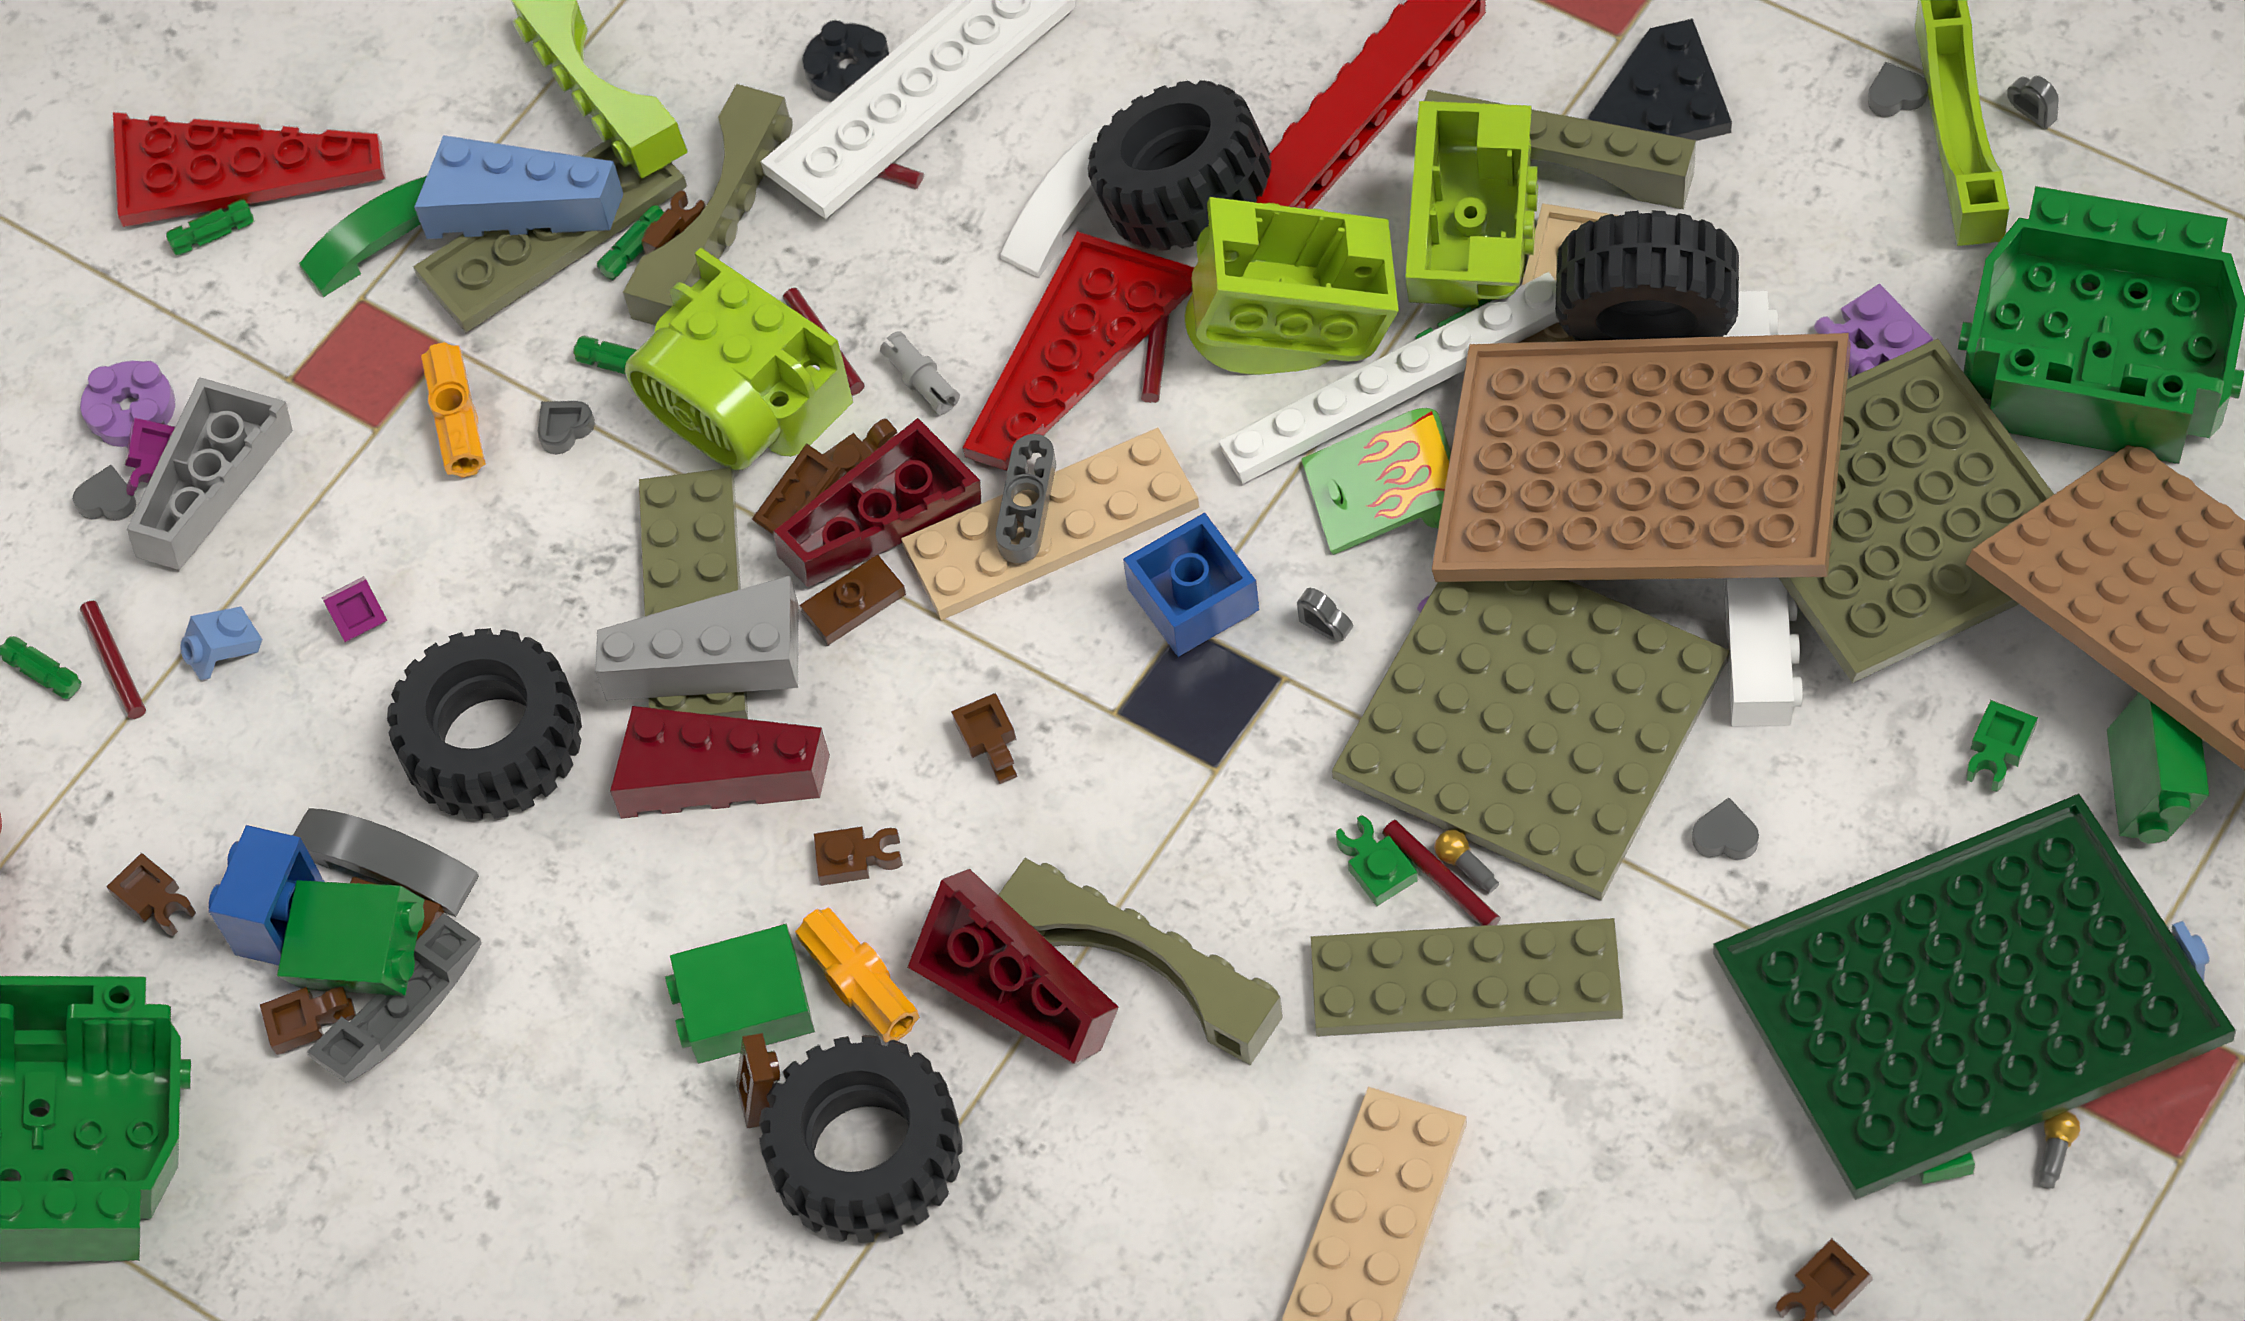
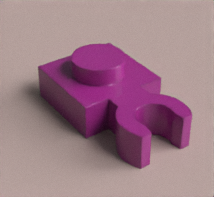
[125,418,175,496]

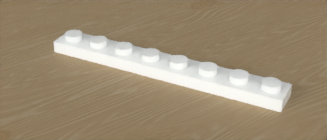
[1219,272,1559,484]

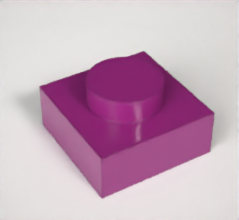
[322,576,388,642]

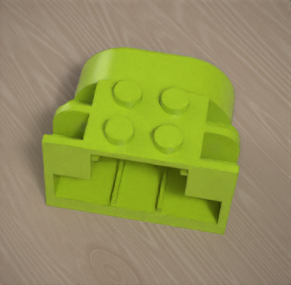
[1405,101,1538,309]
[1185,197,1399,375]
[625,247,853,470]

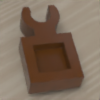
[814,826,903,886]
[106,853,196,936]
[1775,1238,1873,1321]

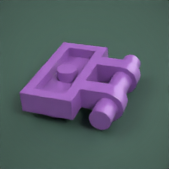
[1814,283,1933,377]

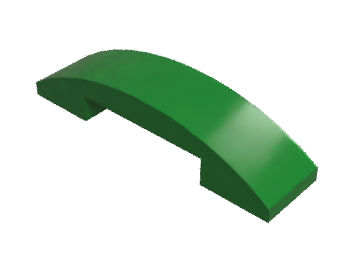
[299,176,427,297]

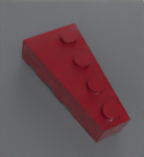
[774,418,981,588]
[610,706,830,819]
[907,868,1119,1064]

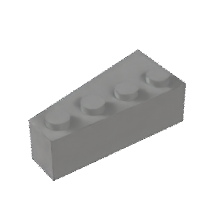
[127,377,293,570]
[595,575,799,701]

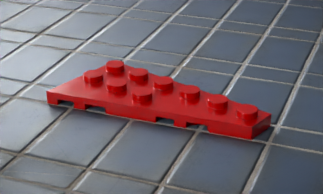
[112,112,385,227]
[962,231,1195,471]

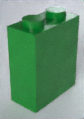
[2106,693,2209,844]
[277,880,424,996]
[665,923,815,1064]

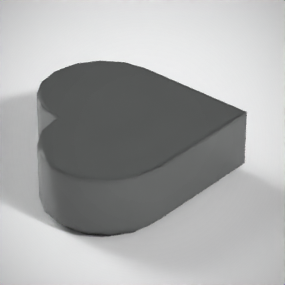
[1868,62,1928,117]
[2007,76,2059,130]
[538,401,595,455]
[73,464,136,520]
[1297,587,1354,642]
[1692,797,1759,860]

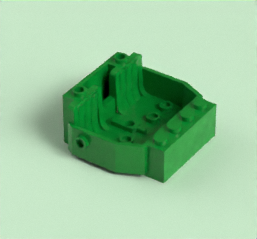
[1958,186,2245,464]
[0,976,191,1262]

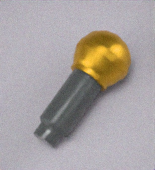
[1434,830,1499,893]
[2039,1111,2081,1189]

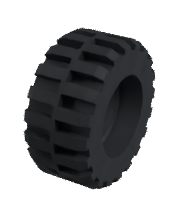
[1087,80,1271,250]
[1555,210,1739,341]
[387,628,582,820]
[759,1035,963,1243]

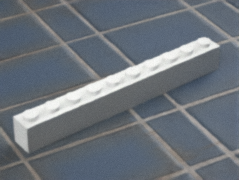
[1723,291,1802,726]

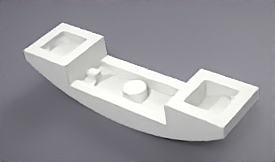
[1000,127,1101,278]

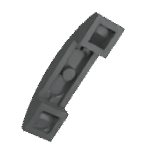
[293,808,479,917]
[307,913,482,1083]

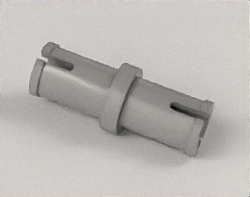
[880,331,960,415]

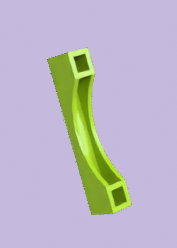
[512,0,688,179]
[1915,0,2010,246]

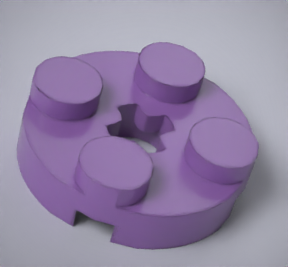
[80,361,175,447]

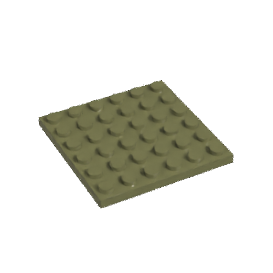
[1779,338,2054,683]
[1332,580,1730,901]

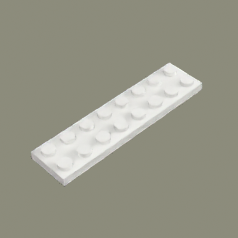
[761,0,1076,219]

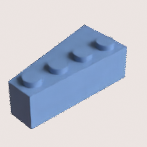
[415,135,623,239]

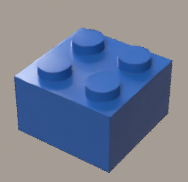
[1123,512,1259,657]
[208,825,325,966]

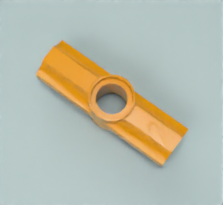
[421,342,486,478]
[795,907,920,1043]

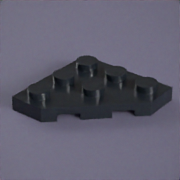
[1587,18,1732,141]

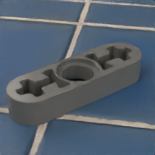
[996,434,1056,563]

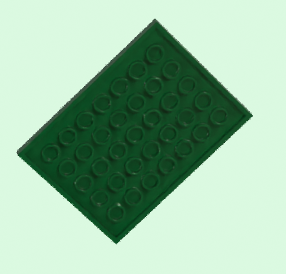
[1713,793,2236,1200]

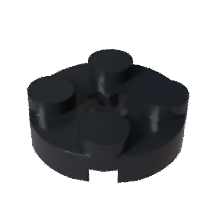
[802,20,890,102]

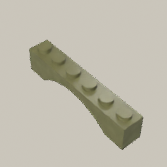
[623,83,793,325]
[1416,89,1696,210]
[998,858,1283,1065]

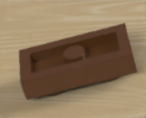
[736,1033,780,1129]

